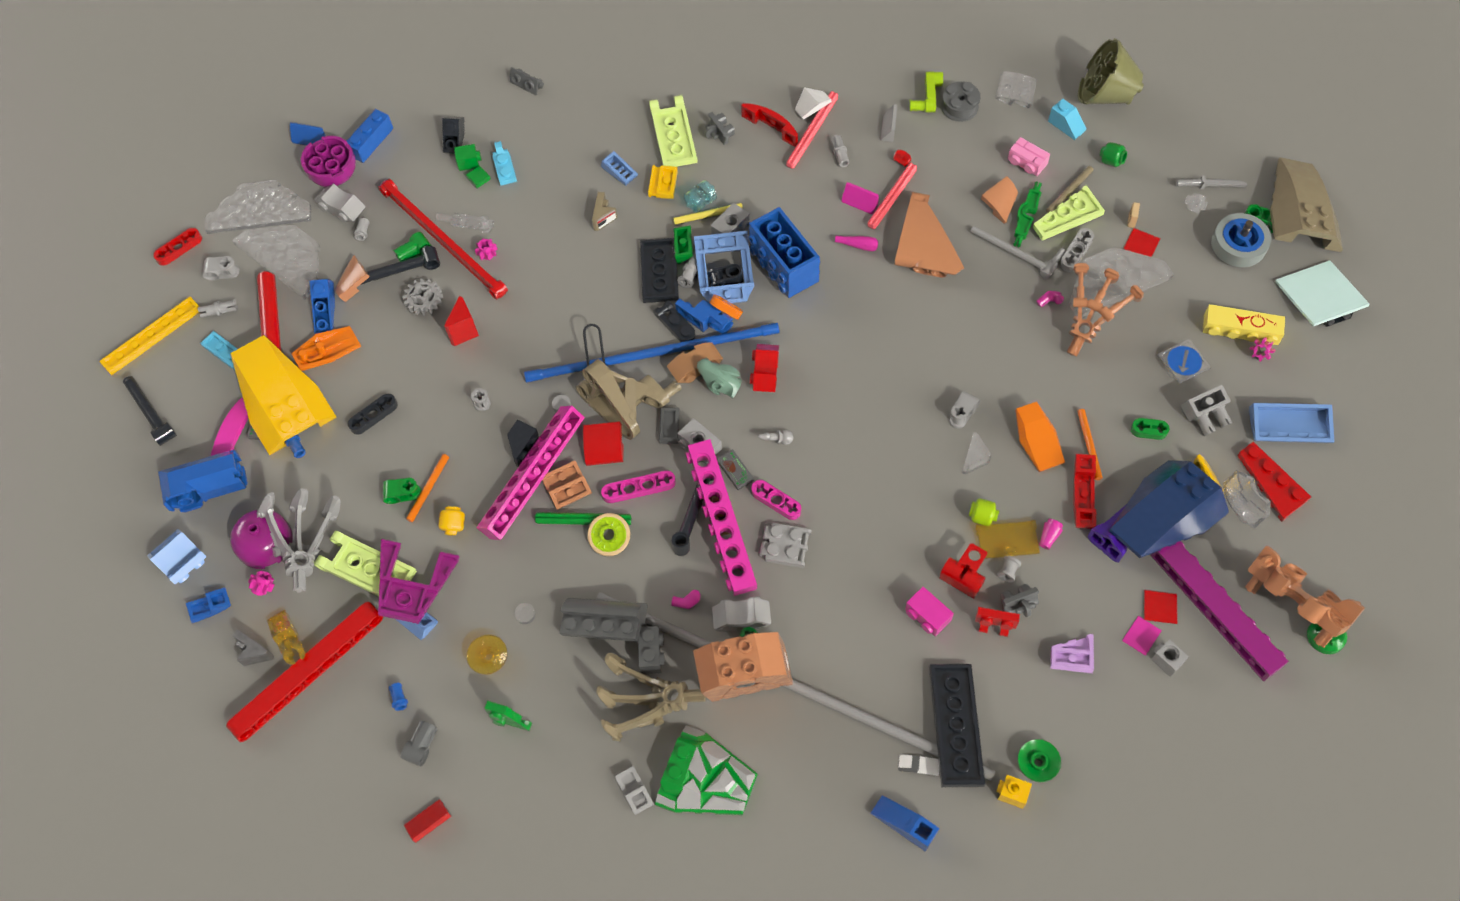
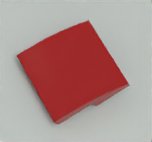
[583,421,624,466]

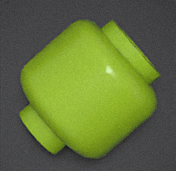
[969,498,999,526]

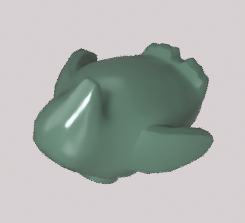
[697,357,742,398]

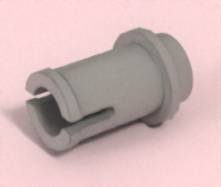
[353,218,369,241]

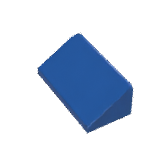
[290,123,326,146]

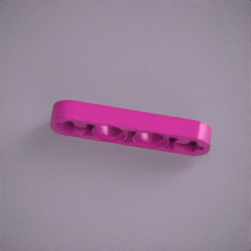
[601,471,676,503]

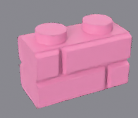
[1007,137,1050,176]

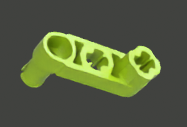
[909,72,943,113]

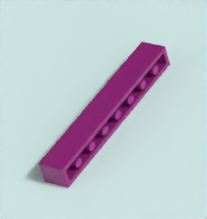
[1150,541,1289,682]

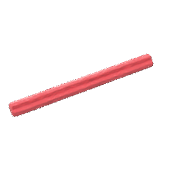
[786,91,838,169]

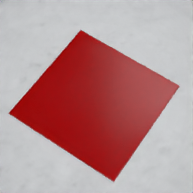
[1123,228,1161,259]
[1144,590,1177,624]

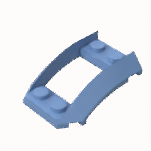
[694,231,754,304]

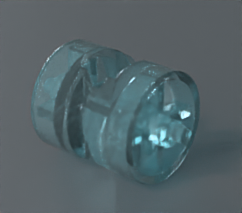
[684,180,717,213]

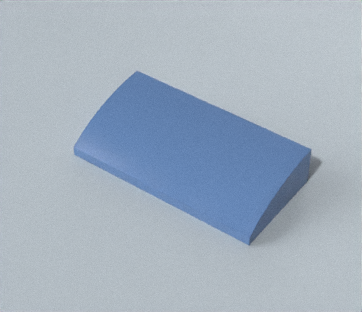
[1249,403,1334,443]

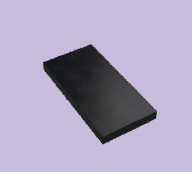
[640,238,679,303]

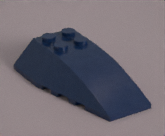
[1109,460,1229,558]

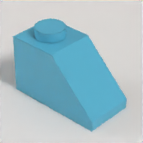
[1048,98,1086,140]

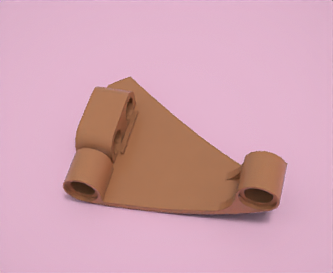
[894,192,964,277]

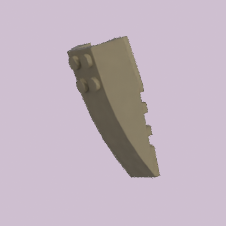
[1270,157,1343,252]

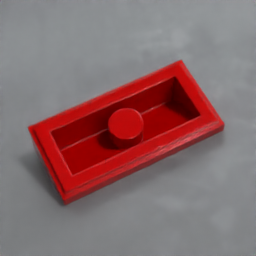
[404,799,452,843]

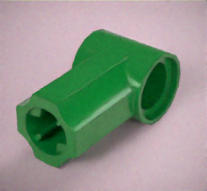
[393,232,432,261]

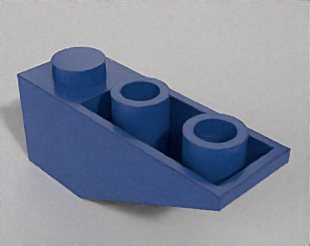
[310,279,335,335]
[870,795,939,852]

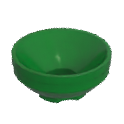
[1307,623,1347,655]

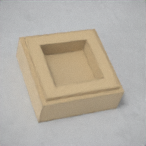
[1127,202,1140,228]

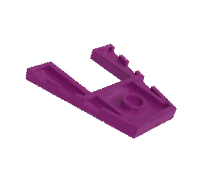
[378,539,459,624]

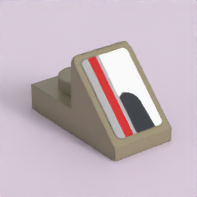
[592,192,617,231]

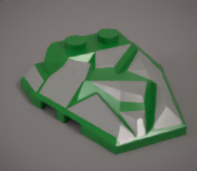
[655,725,758,815]

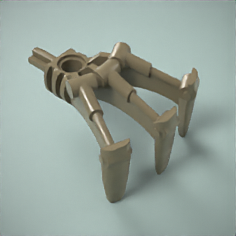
[597,653,707,742]

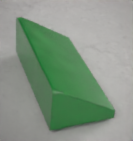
[674,225,693,264]

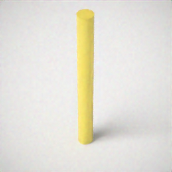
[673,203,743,225]

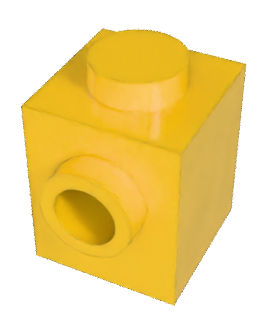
[996,775,1032,809]

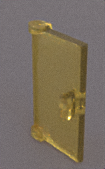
[975,520,1040,559]

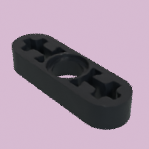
[348,394,398,435]

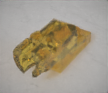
[267,610,305,665]

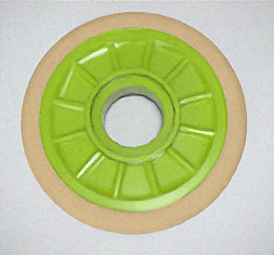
[587,513,630,556]

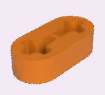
[709,294,743,320]

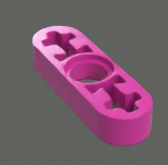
[752,480,801,520]

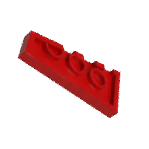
[1237,442,1311,522]

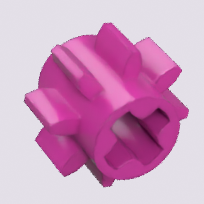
[475,238,498,261]
[1250,337,1276,362]
[248,571,275,596]

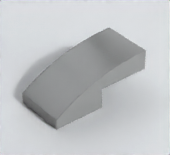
[615,766,654,815]

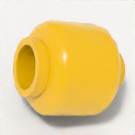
[438,507,465,536]

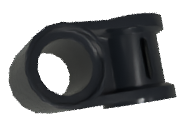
[707,264,743,287]

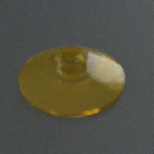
[466,635,508,675]

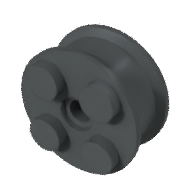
[941,81,981,122]

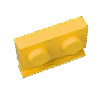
[648,165,678,199]

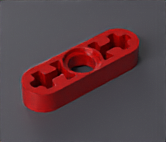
[153,228,202,266]

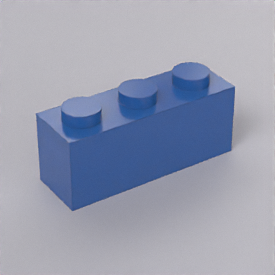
[347,109,394,163]

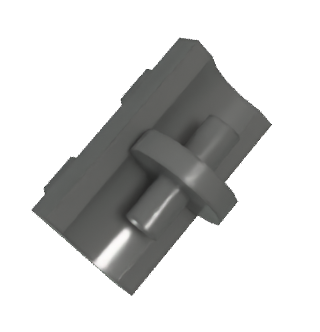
[704,112,735,145]
[1001,583,1039,617]

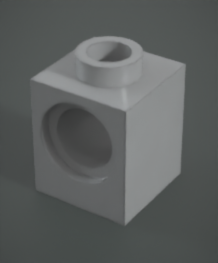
[1151,639,1189,677]

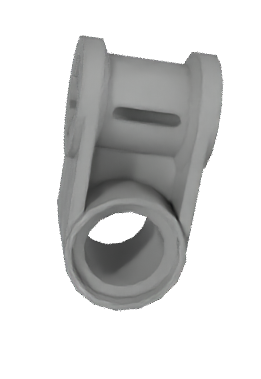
[203,256,240,281]
[949,391,981,428]

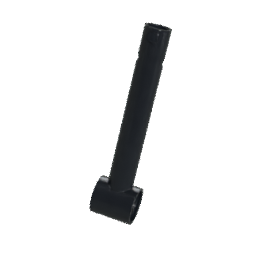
[360,246,440,285]
[123,376,177,446]
[672,478,712,556]

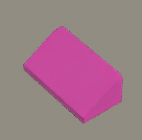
[842,182,879,214]

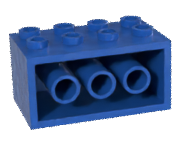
[748,207,820,298]

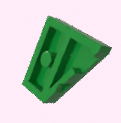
[484,701,532,731]

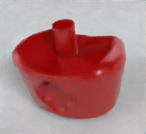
[893,150,911,167]

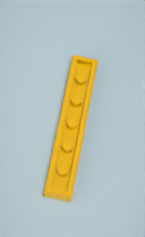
[99,297,200,376]

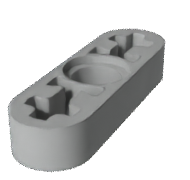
[1060,228,1094,272]

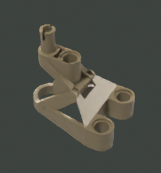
[576,359,682,440]

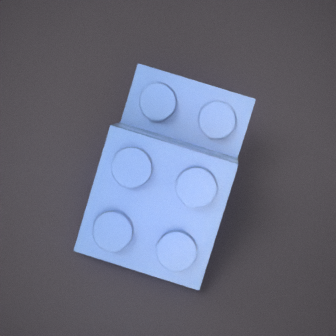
[147,529,206,584]

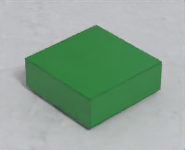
[466,166,491,188]

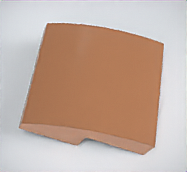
[542,460,592,510]

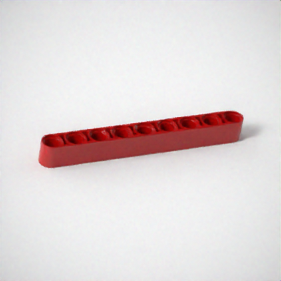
[226,602,383,742]

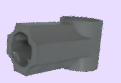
[401,721,438,766]

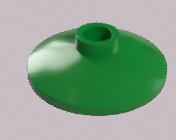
[1018,739,1061,782]

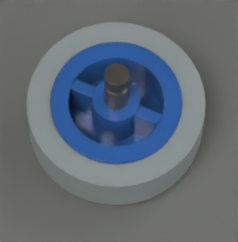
[1211,213,1271,267]

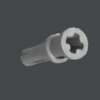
[677,248,698,288]

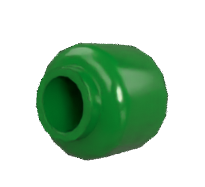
[1100,142,1128,167]

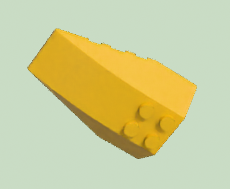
[230,335,337,455]

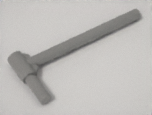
[971,226,1066,279]

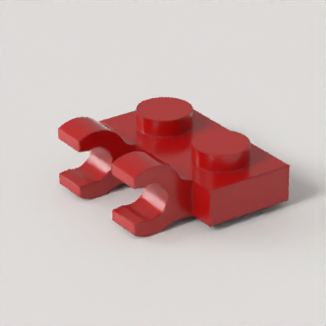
[975,607,1020,637]

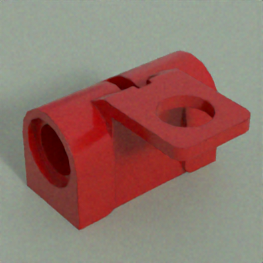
[939,543,987,599]

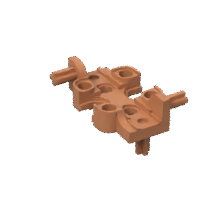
[1245,546,1365,648]

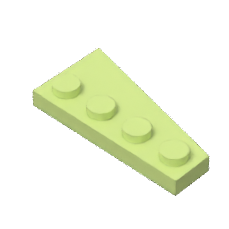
[1033,185,1105,241]

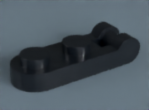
[653,300,696,342]

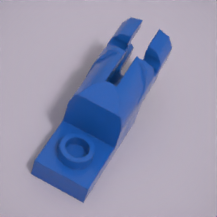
[675,299,733,334]

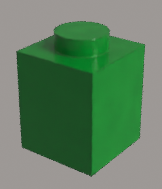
[454,144,482,171]

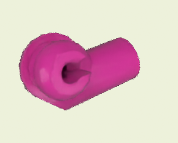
[1036,291,1064,308]
[671,590,701,609]

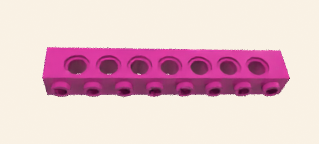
[476,405,585,540]
[685,439,757,596]

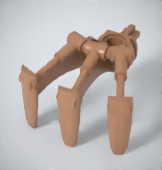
[1067,263,1144,357]

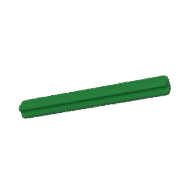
[535,512,632,525]

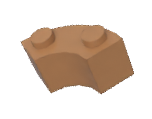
[667,342,723,383]

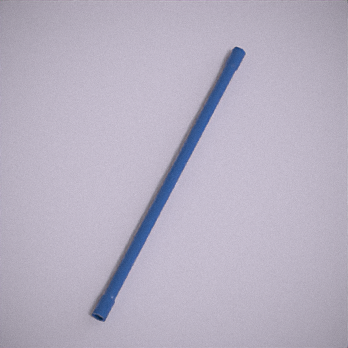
[524,323,780,383]

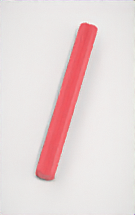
[868,163,917,229]

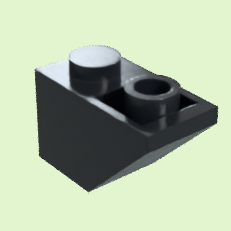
[442,116,465,153]
[507,419,539,467]

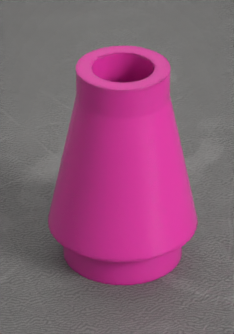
[1039,519,1063,550]

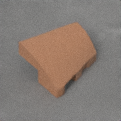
[981,176,1018,224]
[334,255,370,302]

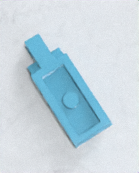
[493,141,517,186]

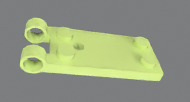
[649,95,698,167]
[314,530,417,596]

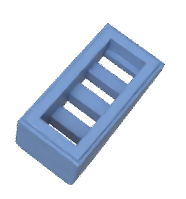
[601,151,638,186]

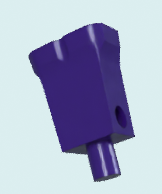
[1088,504,1127,563]

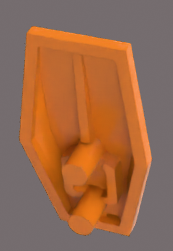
[291,326,361,371]
[1015,401,1065,472]

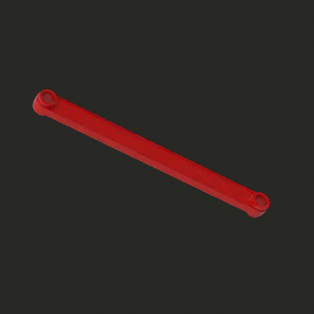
[378,179,508,300]

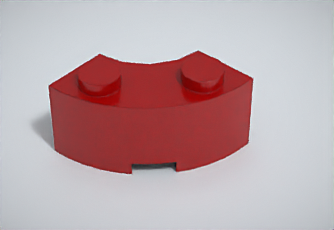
[750,344,779,392]

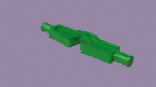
[1013,181,1042,248]

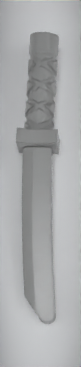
[1176,175,1247,189]

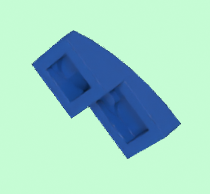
[186,588,231,623]

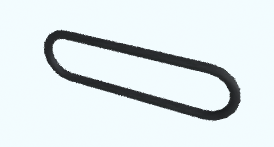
[583,323,606,366]

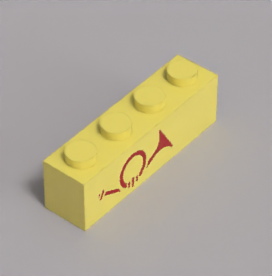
[1203,304,1285,345]

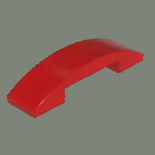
[741,103,798,147]
[1073,454,1096,529]

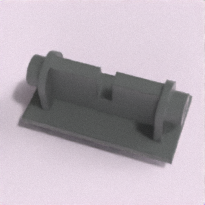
[510,67,544,95]

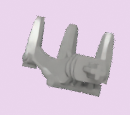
[257,489,341,593]

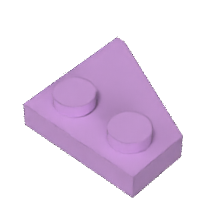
[1050,634,1094,673]

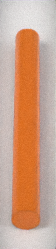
[1077,409,1103,480]
[406,454,449,522]

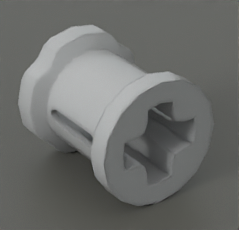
[471,388,491,412]
[997,556,1021,582]

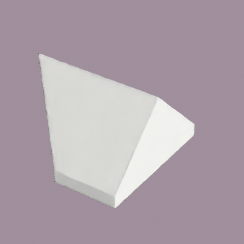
[795,88,832,120]

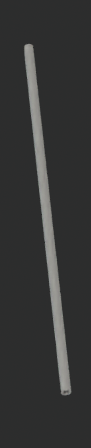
[596,592,996,781]

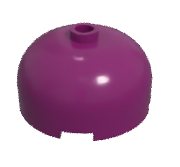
[301,136,356,187]
[230,510,293,569]

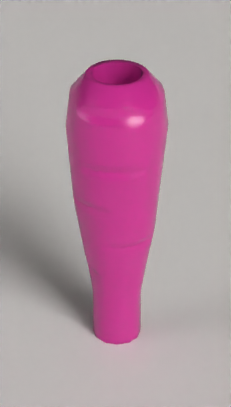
[835,235,878,252]

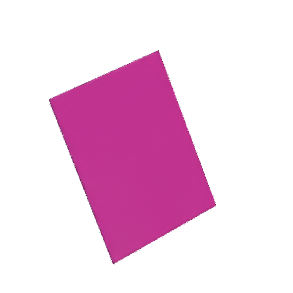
[1122,616,1162,656]

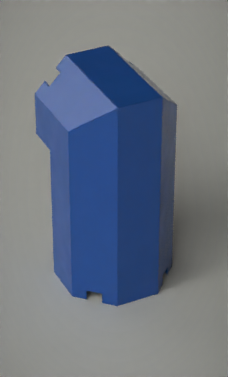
[158,449,248,512]

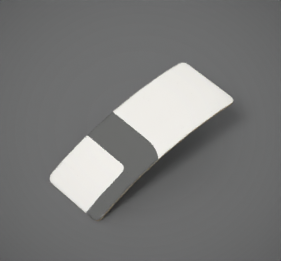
[898,754,939,776]

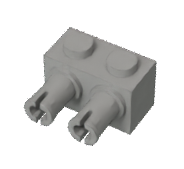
[1181,385,1233,436]

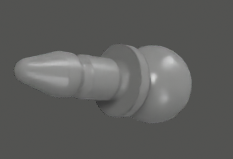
[758,430,793,445]

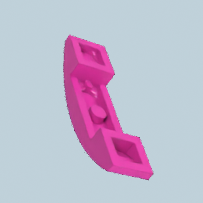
[211,397,249,456]

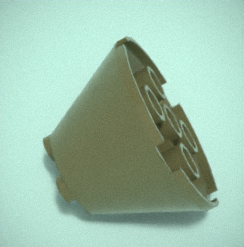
[1078,38,1144,105]

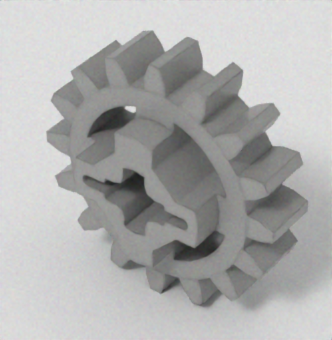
[403,278,443,316]

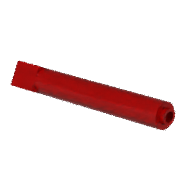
[257,271,281,351]

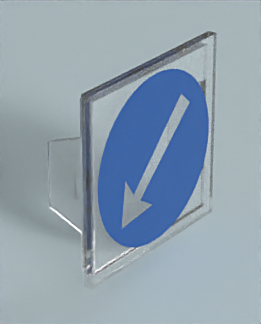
[1158,339,1211,384]

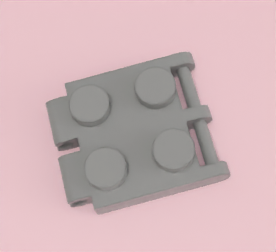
[759,523,811,568]

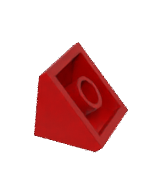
[444,296,479,346]

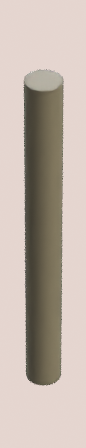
[1046,166,1094,213]

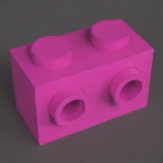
[905,587,954,637]

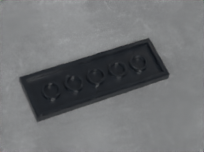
[929,664,985,788]

